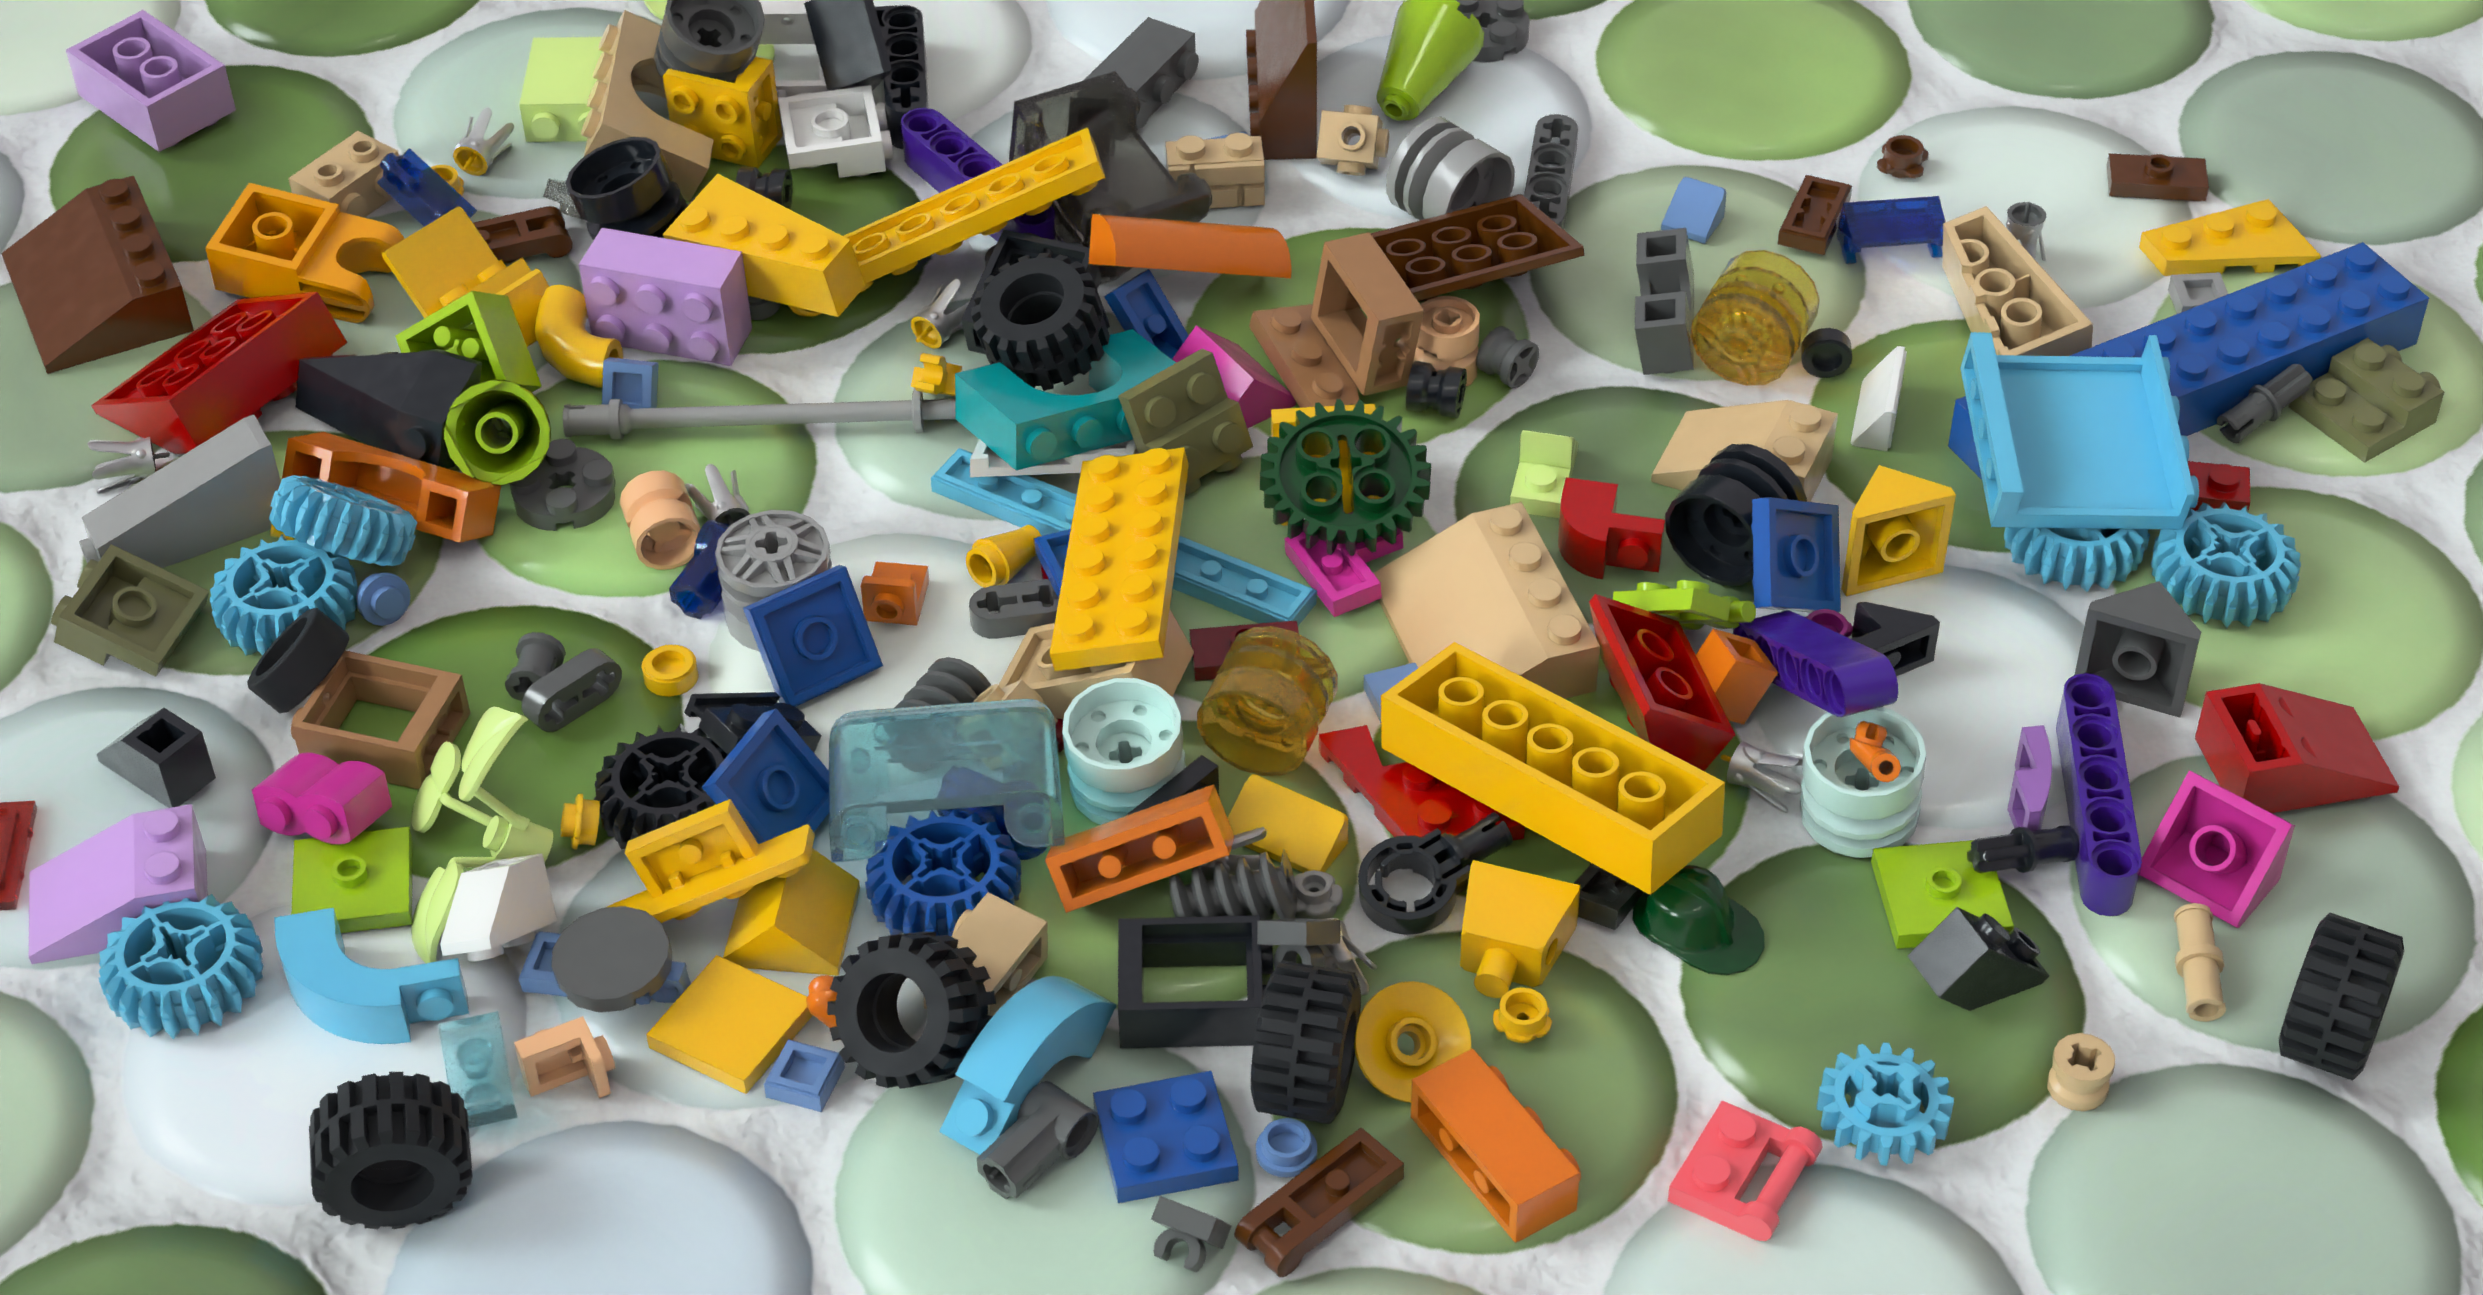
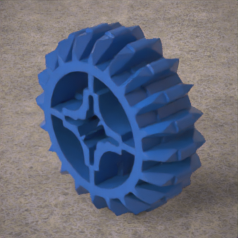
[865,808,1022,936]

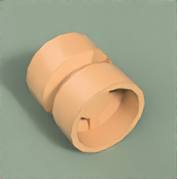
[1413,296,1480,387]
[620,470,703,570]

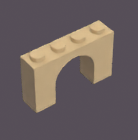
[581,10,714,201]

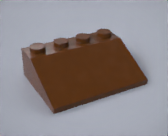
[1246,0,1317,160]
[1,175,194,374]
[1359,194,1585,309]

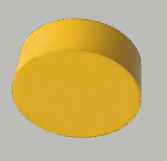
[642,645,699,697]

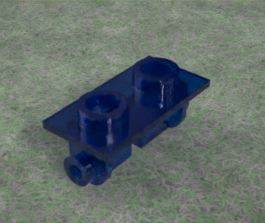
[377,148,478,227]

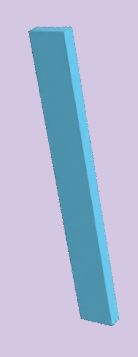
[931,448,1317,626]

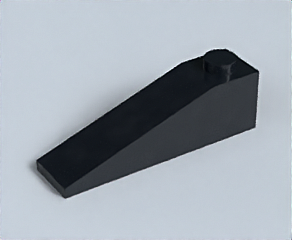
[295,349,482,469]

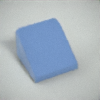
[1661,177,1727,243]

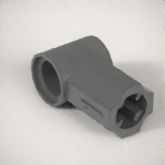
[976,1081,1099,1199]

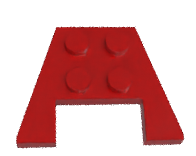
[1318,725,1525,841]

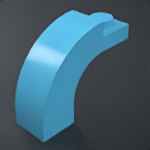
[274,908,469,1044]
[939,976,1117,1155]

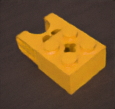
[205,183,405,323]

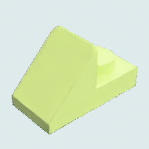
[1510,430,1578,518]

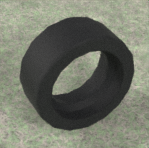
[247,608,349,714]

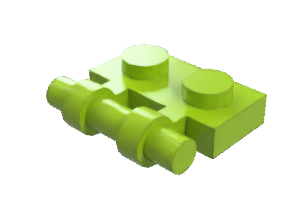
[1613,580,1756,630]

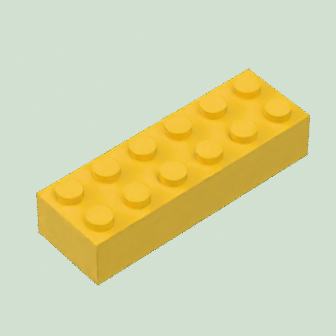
[1381,642,1725,895]

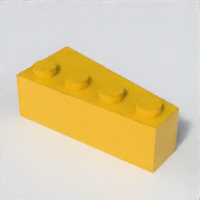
[663,173,865,317]

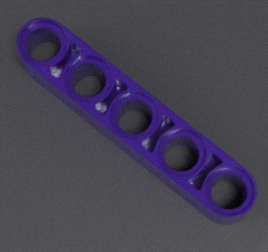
[901,108,1056,242]
[1733,610,1898,717]
[2056,673,2142,917]

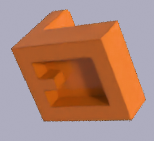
[861,562,929,625]

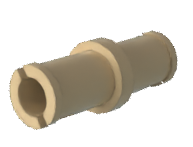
[2174,903,2226,1022]

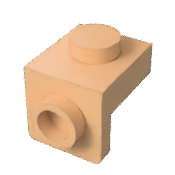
[514,1016,615,1098]

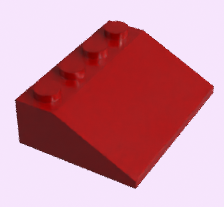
[91,292,348,454]

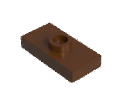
[2106,153,2209,201]
[1778,175,1852,255]

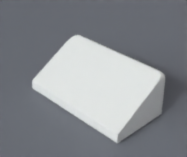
[1851,346,1907,451]

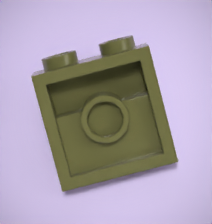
[2289,338,2444,463]
[1118,349,1253,495]
[51,544,209,677]

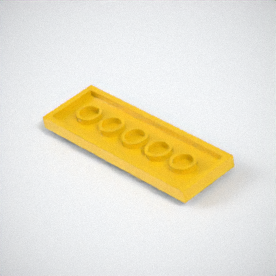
[844,127,1105,292]
[1050,447,1189,671]

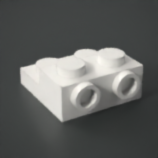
[778,85,893,178]

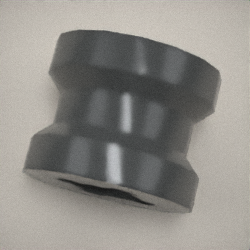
[1476,326,1539,389]

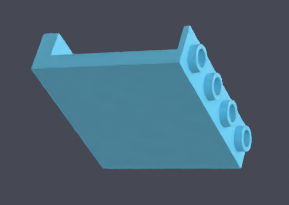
[1960,332,2199,529]

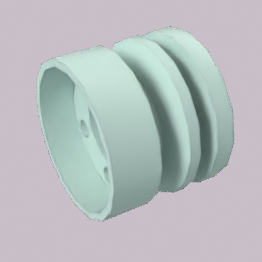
[1062,678,1186,825]
[1800,707,1926,858]

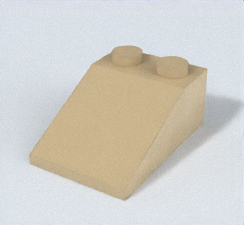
[1651,400,1838,502]
[999,610,1194,719]

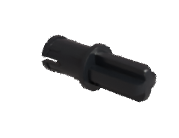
[1967,825,2079,873]

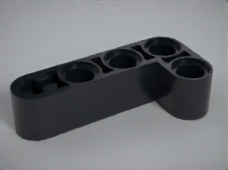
[875,5,929,150]

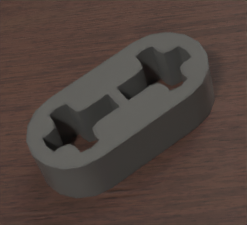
[969,579,1059,639]
[521,648,622,732]

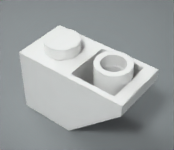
[440,853,557,962]

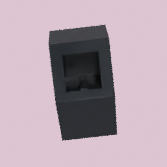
[96,708,216,808]
[1908,907,2050,1011]

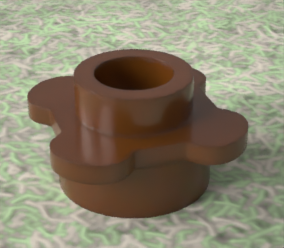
[1877,135,1929,178]

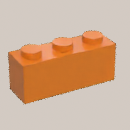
[1045,784,1235,913]
[1411,1048,1581,1243]

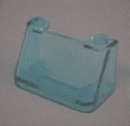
[829,699,1065,863]

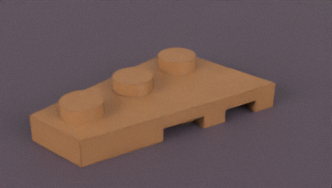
[1249,304,1359,408]

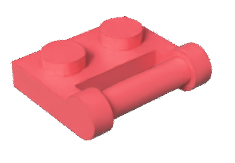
[1668,1100,1823,1241]

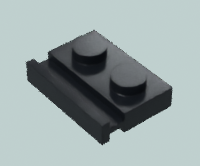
[684,692,822,755]

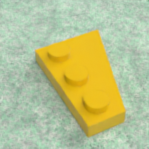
[2139,199,2321,276]

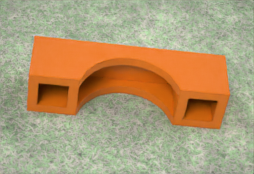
[282,432,501,543]

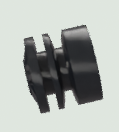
[565,137,688,240]
[1665,444,1807,586]

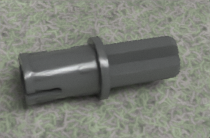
[2217,364,2312,443]

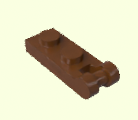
[473,206,573,263]
[1234,1127,1404,1277]

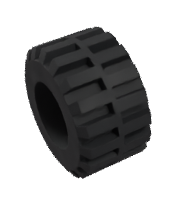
[971,253,1110,391]
[2279,913,2405,1081]
[827,932,996,1089]
[1251,961,1361,1124]
[309,1072,472,1229]

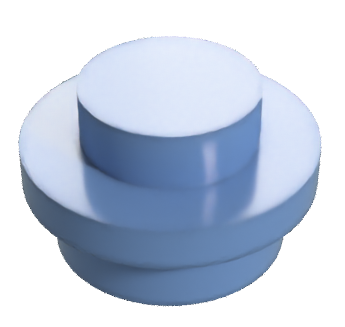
[356,573,410,626]
[1256,1118,1317,1178]

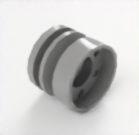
[1386,117,1515,220]
[715,510,832,651]

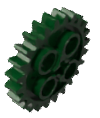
[1260,399,1431,556]

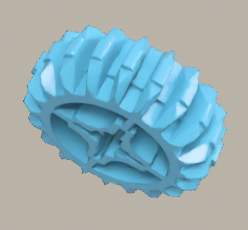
[269,475,417,566]
[2151,502,2301,628]
[2004,527,2150,592]
[210,534,358,656]
[99,894,263,1040]

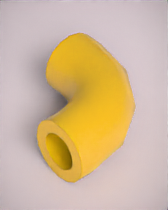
[535,285,623,388]

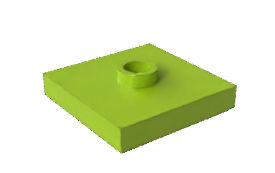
[291,827,413,933]
[1871,840,2014,949]

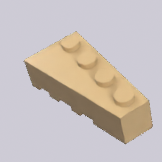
[1943,206,2093,356]

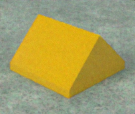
[1841,465,1956,596]
[723,848,860,976]

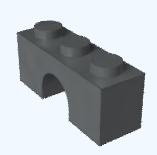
[1635,228,1694,375]

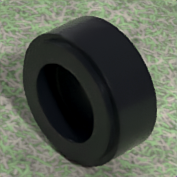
[1800,328,1852,378]

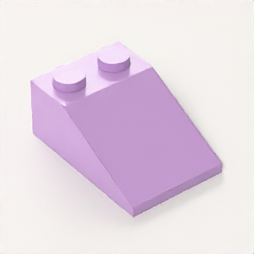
[29,804,208,964]

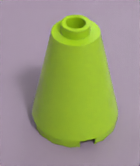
[1376,0,1484,120]
[444,380,551,485]

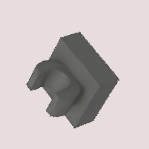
[1258,918,1340,968]
[1151,1196,1232,1273]

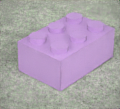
[66,10,236,152]
[579,228,752,366]

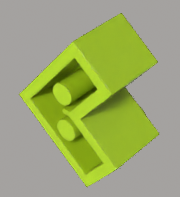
[395,291,542,392]

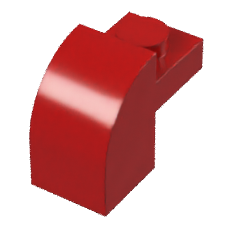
[1558,477,1665,580]

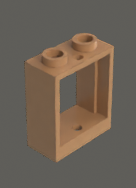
[1310,232,1424,396]
[291,650,470,789]

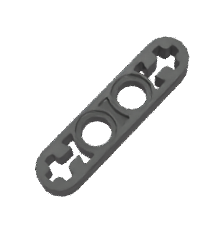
[1524,114,1578,229]

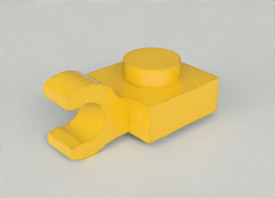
[911,353,963,397]

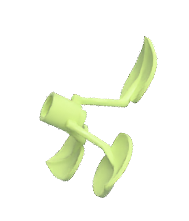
[411,706,553,963]

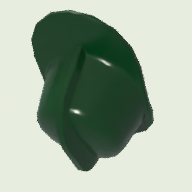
[1632,865,1764,975]

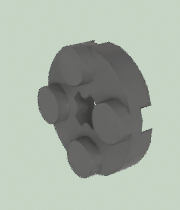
[1456,0,1529,62]
[509,439,615,531]

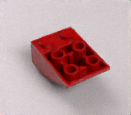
[2195,683,2399,813]

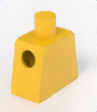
[1460,860,1580,998]

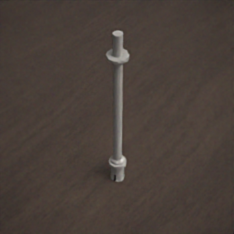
[563,388,956,440]

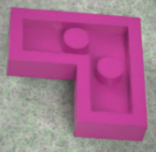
[1284,512,1404,617]

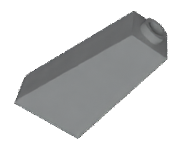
[79,415,281,568]

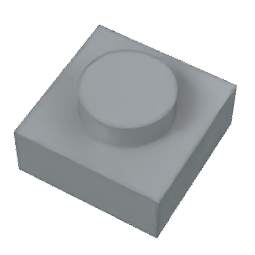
[2168,272,2228,314]

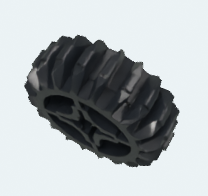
[594,723,728,849]

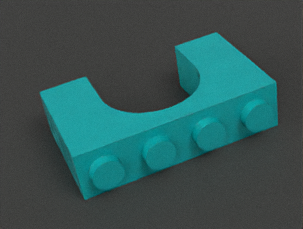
[955,329,1176,471]

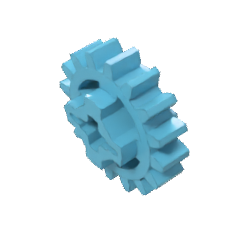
[1817,1042,1954,1166]

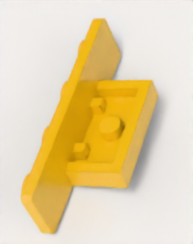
[606,799,815,923]

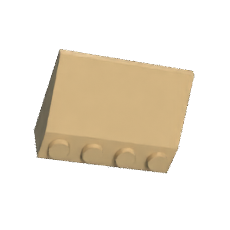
[1373,502,1600,699]

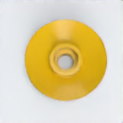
[1354,981,1471,1103]

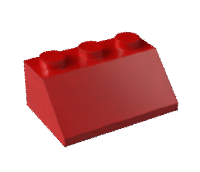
[1589,594,1736,771]

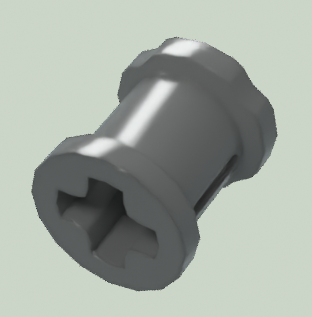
[505,632,566,701]

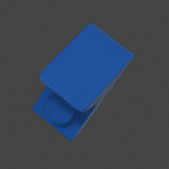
[1104,269,1189,359]

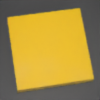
[646,955,813,1094]

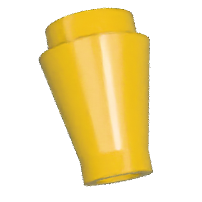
[966,525,1042,588]

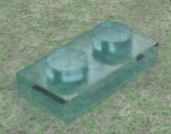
[438,1011,518,1128]

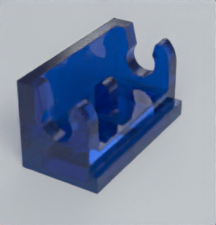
[1836,196,1946,264]

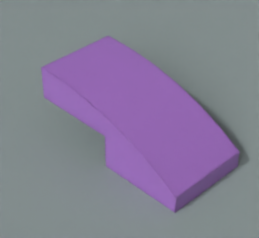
[2007,725,2052,831]

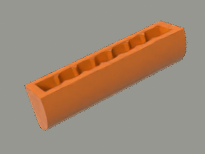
[1089,214,1291,278]

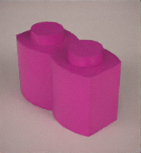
[252,753,392,844]

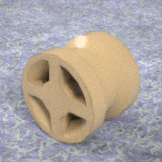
[2047,1033,2115,1111]

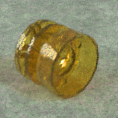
[1690,250,1820,386]
[1197,626,1338,776]

